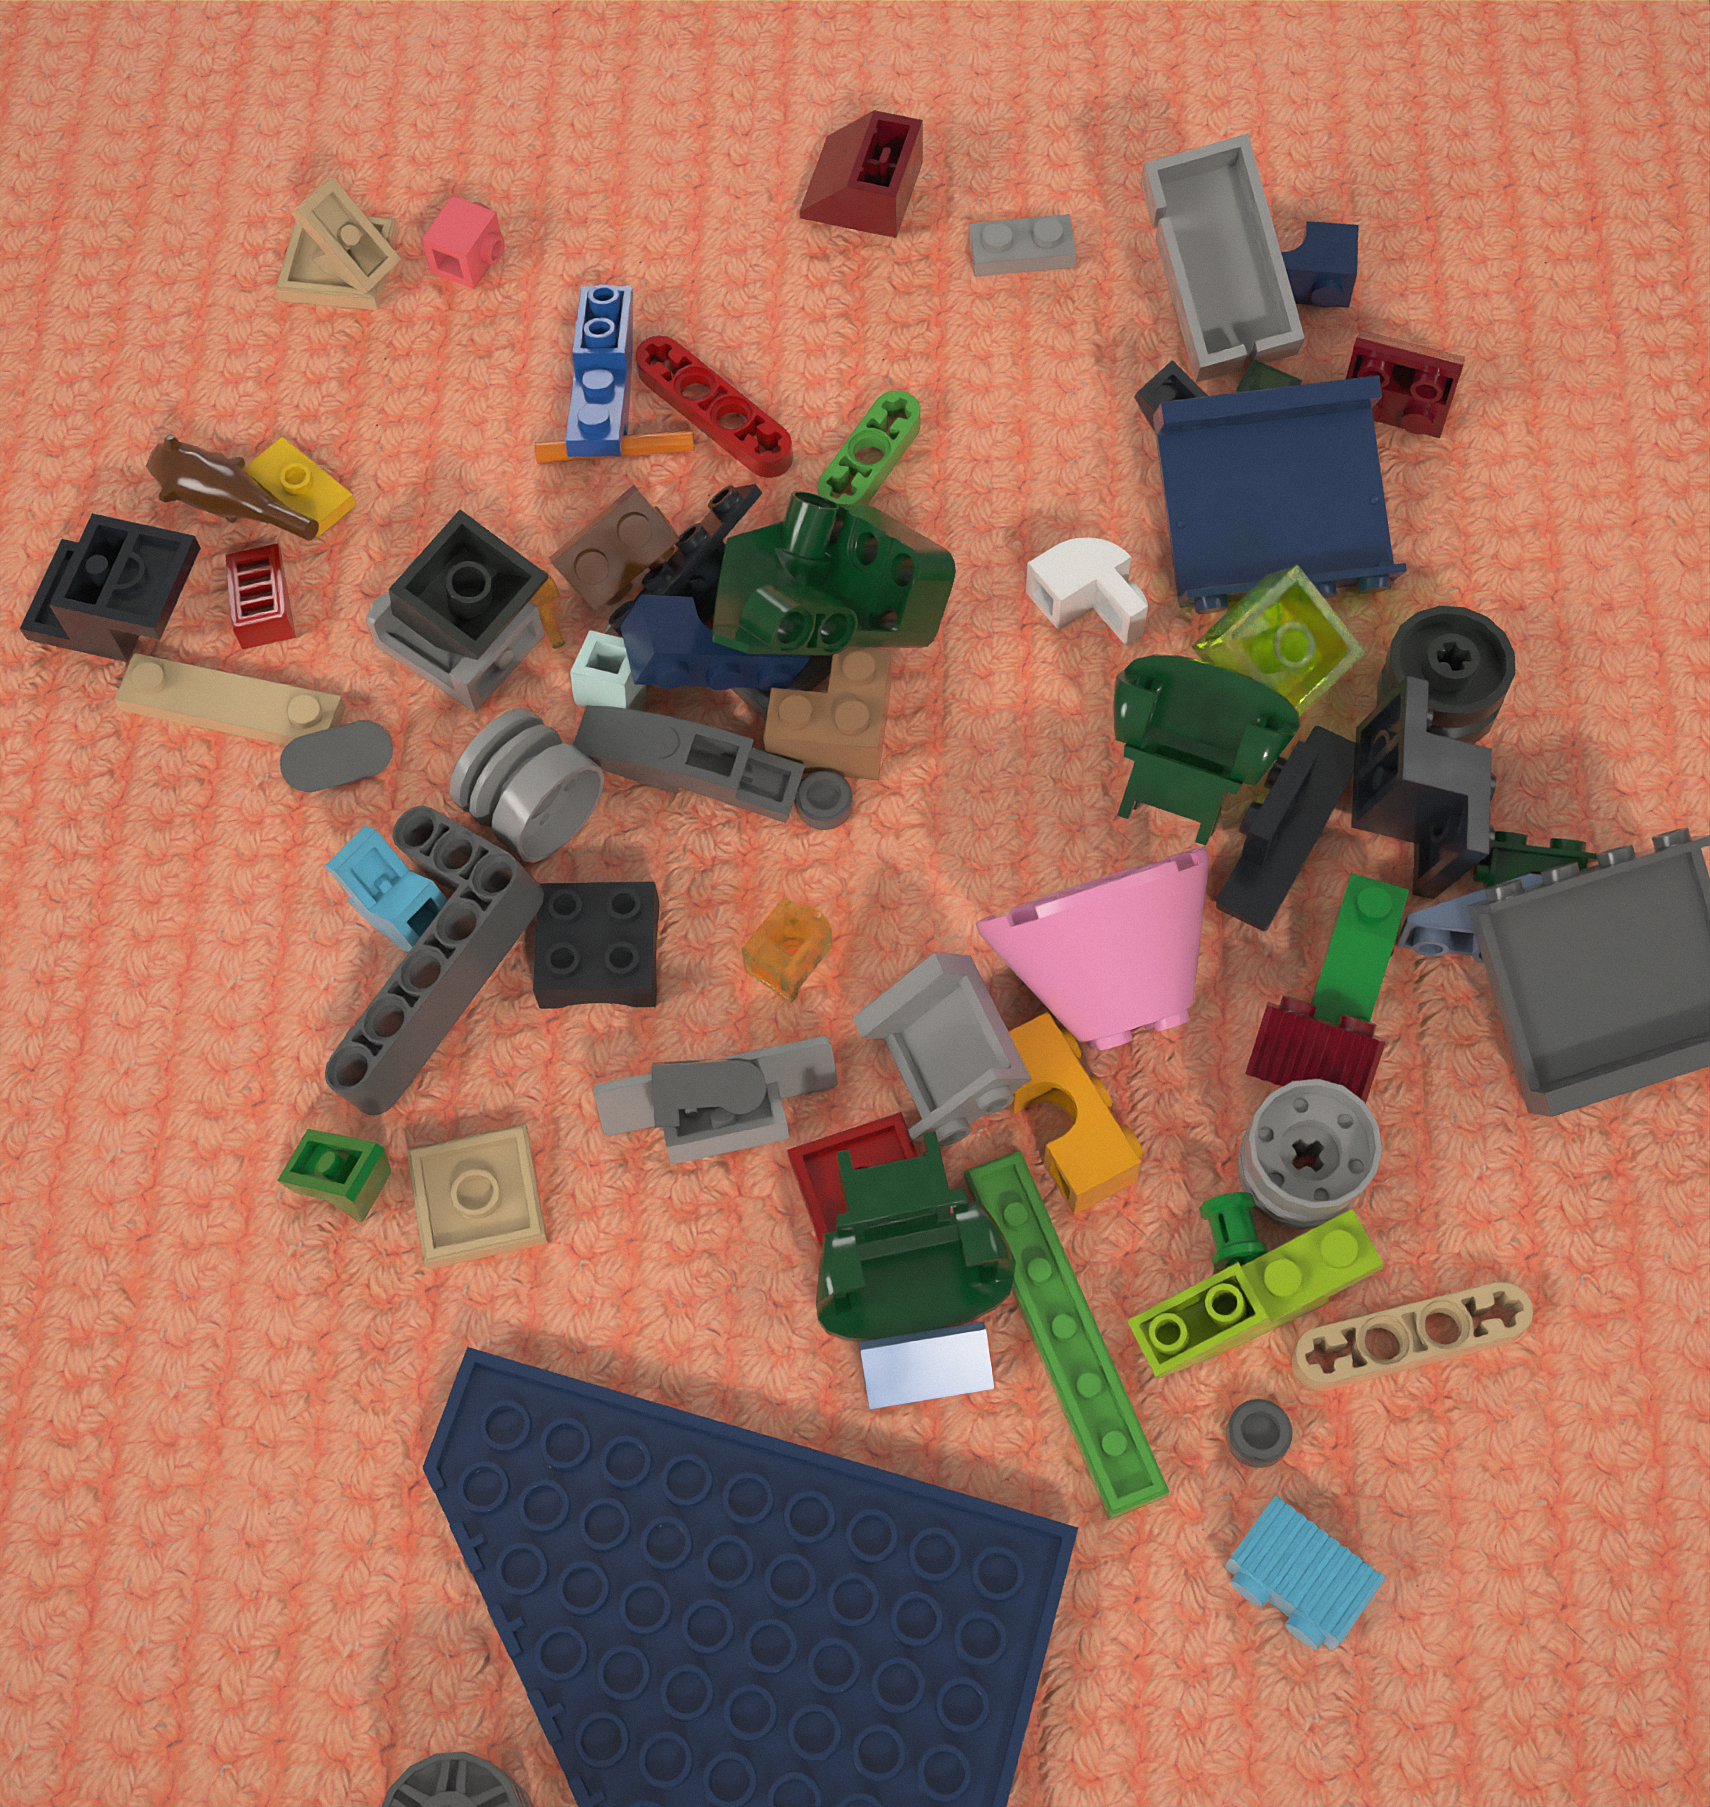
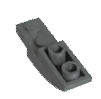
[573,705,805,823]

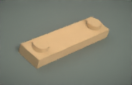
[114,653,346,746]

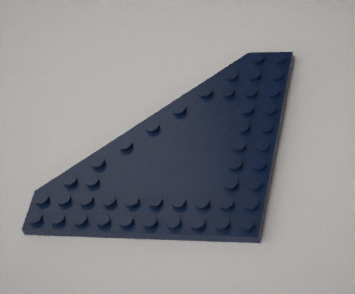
[423,1347,1078,1807]

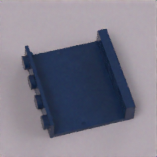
[1153,375,1407,614]

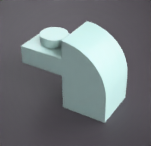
[570,625,648,711]

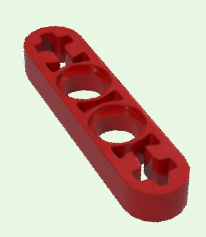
[635,335,793,478]

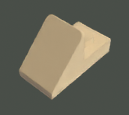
[291,177,401,293]

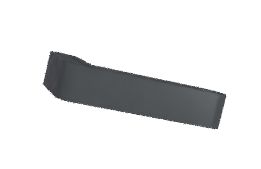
[325,806,544,1115]

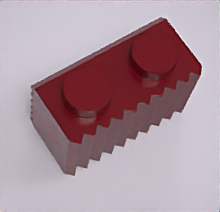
[1245,995,1386,1103]

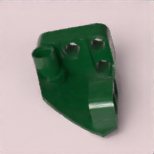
[712,491,956,655]

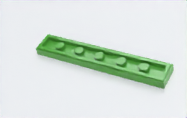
[964,1150,1170,1520]

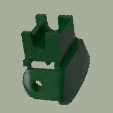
[1113,654,1301,846]
[816,1132,1016,1342]

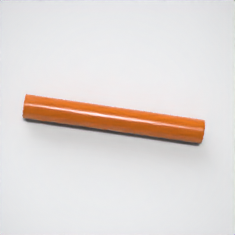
[535,430,695,464]

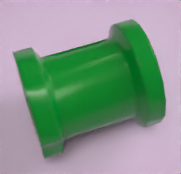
[1199,1192,1268,1270]

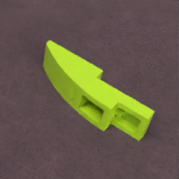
[1127,1209,1384,1379]

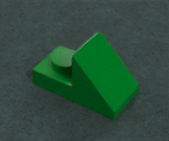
[277,1129,391,1222]

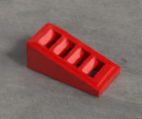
[225,543,296,650]

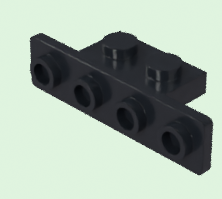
[605,484,763,638]
[1216,726,1356,931]

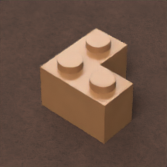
[764,647,891,780]

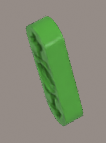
[818,390,920,506]

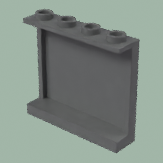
[1467,827,1710,1117]

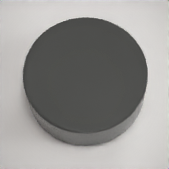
[796,771,853,830]
[1226,1399,1293,1468]

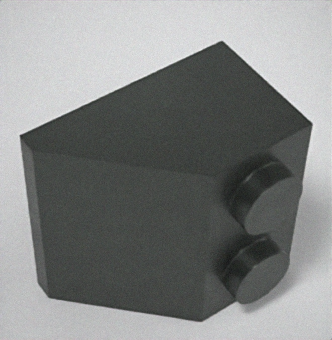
[388,509,548,660]

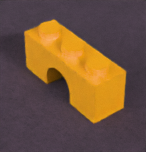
[1008,1011,1143,1215]

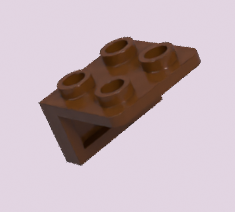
[549,485,680,612]

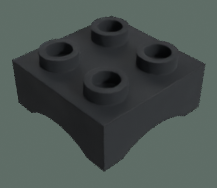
[533,882,659,1009]

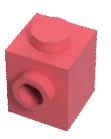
[421,195,504,289]

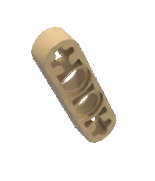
[1291,1282,1533,1391]

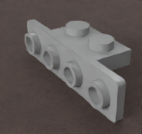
[593,1036,838,1165]

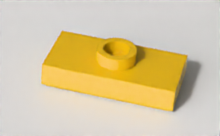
[243,437,357,538]

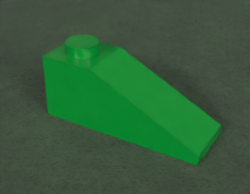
[1311,873,1409,1023]

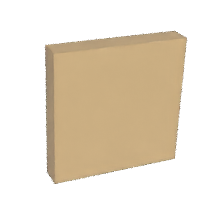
[276,216,399,310]
[407,1124,548,1270]

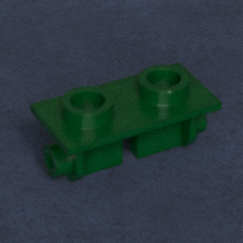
[1473,831,1598,889]

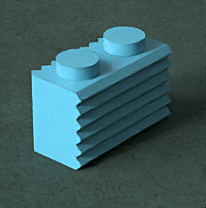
[1224,1496,1385,1651]

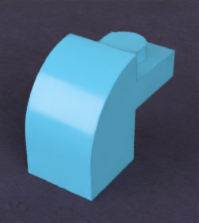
[325,825,448,953]

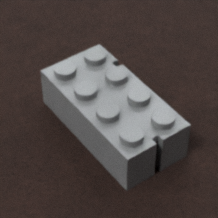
[1141,134,1305,383]

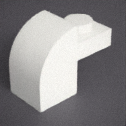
[1026,538,1148,646]

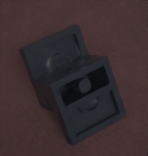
[20,513,201,663]
[1351,676,1496,900]

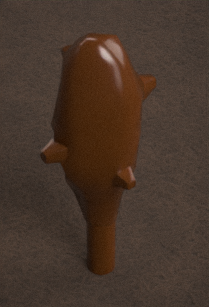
[146,434,319,541]

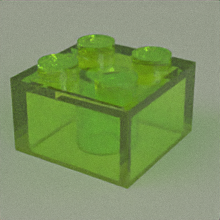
[1191,565,1366,717]

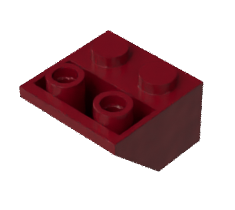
[799,110,923,238]
[1346,330,1465,438]

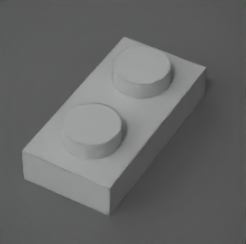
[969,214,1076,277]

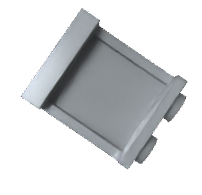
[365,557,545,712]
[853,953,1032,1146]

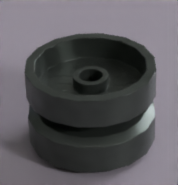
[1377,606,1515,744]

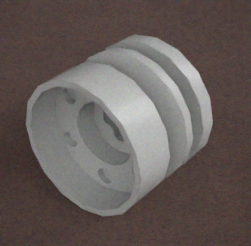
[449,708,605,863]
[1237,1079,1382,1230]

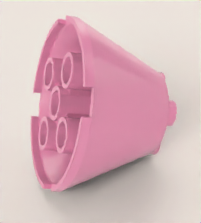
[975,847,1209,1051]

